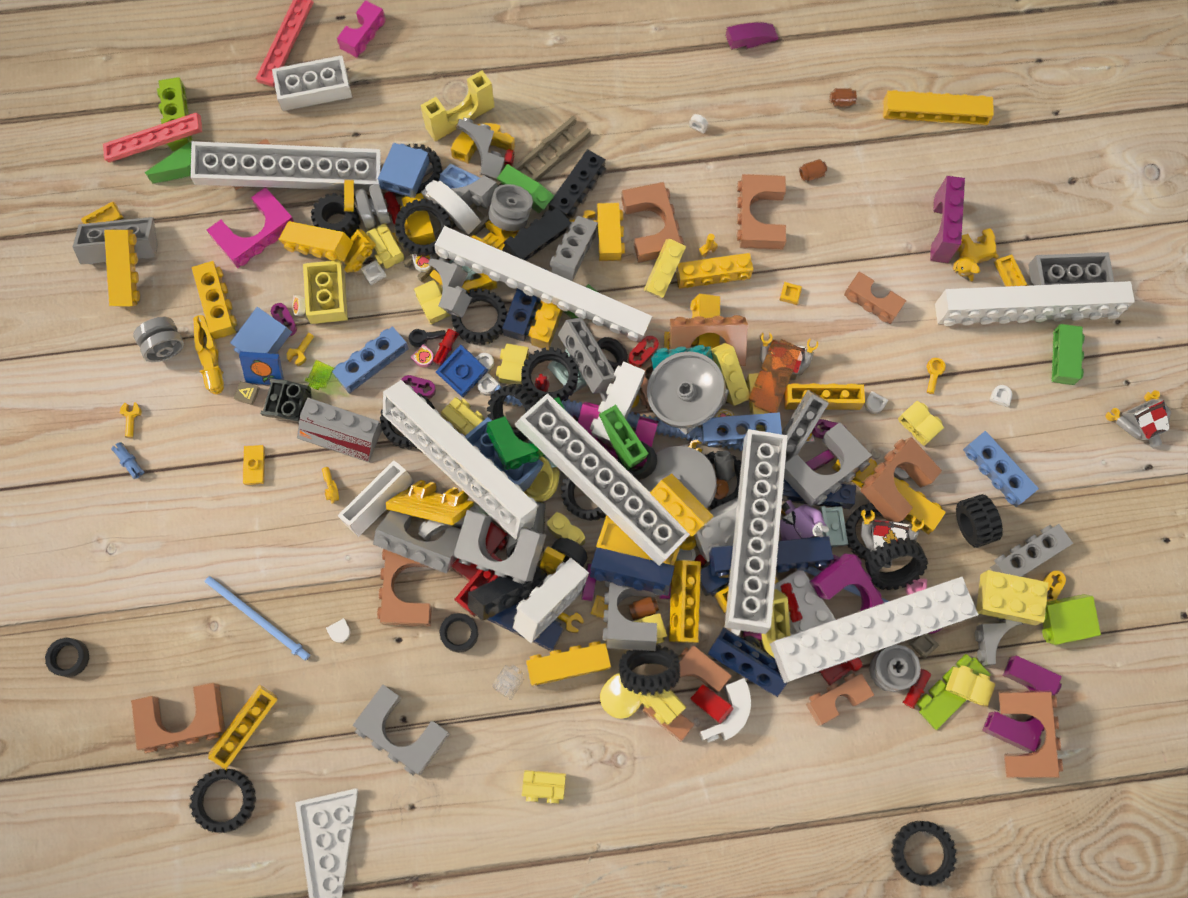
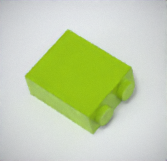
[1042,594,1101,645]

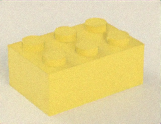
[303,260,348,324]
[976,570,1048,625]

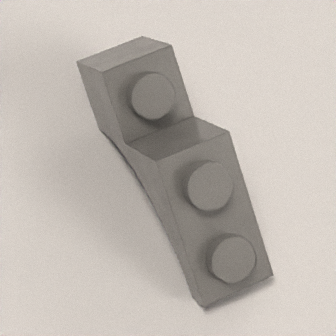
[456,117,505,181]
[451,175,498,209]
[428,258,472,318]
[975,617,1026,667]

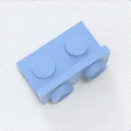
[439,164,480,189]

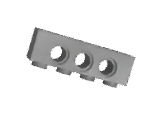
[550,216,598,281]
[558,317,616,394]
[782,390,829,463]
[990,524,1073,577]

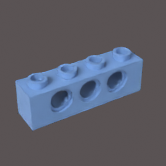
[332,326,409,394]
[701,412,782,447]
[963,431,1039,507]

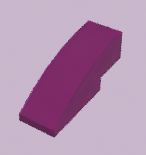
[725,22,779,50]

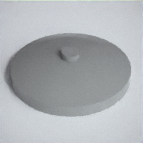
[647,352,726,428]
[638,446,717,509]

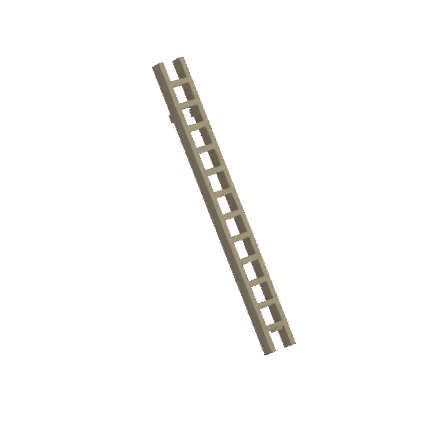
[403,115,591,282]

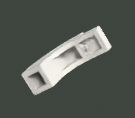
[421,180,481,235]
[699,678,751,743]

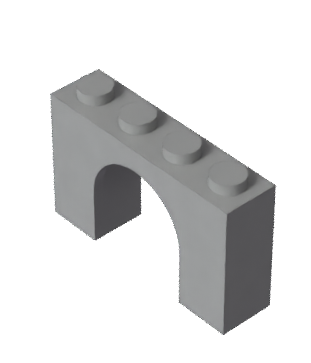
[784,422,872,507]
[373,510,461,574]
[453,510,546,584]
[603,581,657,651]
[352,685,450,776]

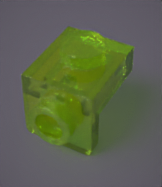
[305,360,335,390]

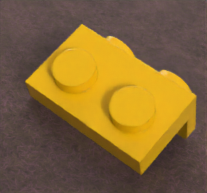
[343,229,376,272]

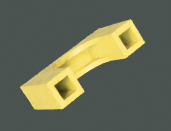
[421,71,495,142]

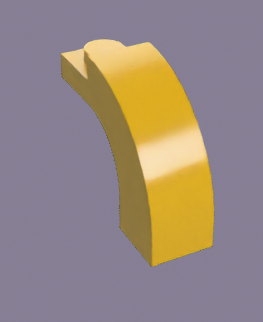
[451,123,515,164]

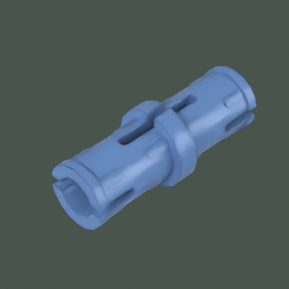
[111,442,144,479]

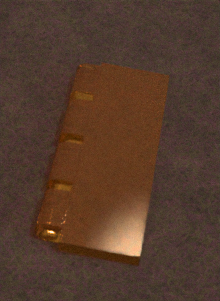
[748,339,802,413]

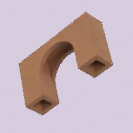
[737,174,786,249]
[621,182,684,263]
[669,315,748,366]
[860,437,942,522]
[377,549,432,626]
[642,645,731,742]
[131,683,225,754]
[999,690,1063,777]

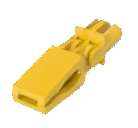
[193,315,224,394]

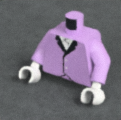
[780,500,829,541]

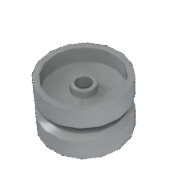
[354,184,391,230]
[488,184,533,231]
[133,317,184,362]
[869,645,921,692]

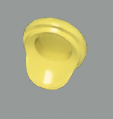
[524,457,560,502]
[600,673,642,719]

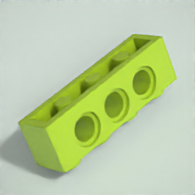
[157,77,192,151]

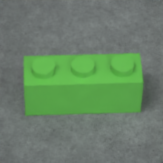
[1051,324,1085,385]

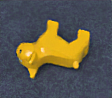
[953,228,999,282]

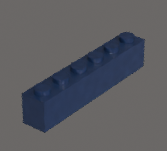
[708,536,834,578]

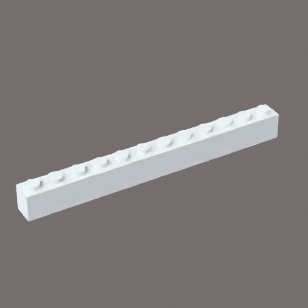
[435,226,652,341]

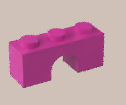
[337,0,385,58]

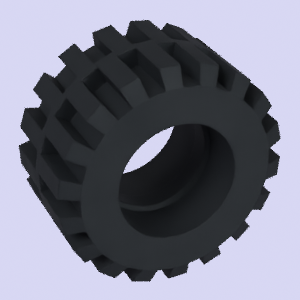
[311,193,361,238]
[956,494,1003,548]

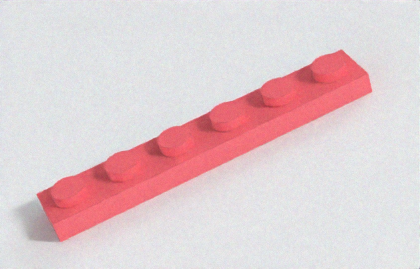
[256,0,314,87]
[103,112,202,163]

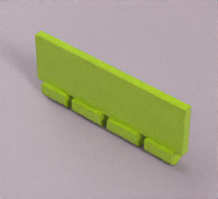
[916,654,991,730]

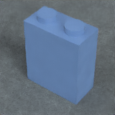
[378,142,430,198]
[230,307,292,354]

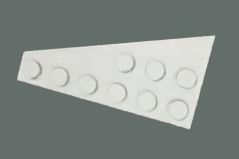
[295,788,359,898]

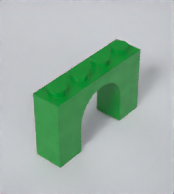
[486,397,566,470]

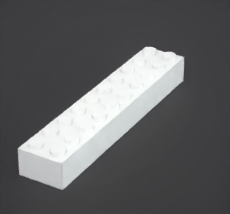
[191,141,381,191]
[935,281,1135,326]
[383,380,538,540]
[517,393,690,566]
[725,429,788,634]
[770,577,978,683]

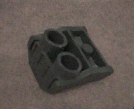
[260,379,312,423]

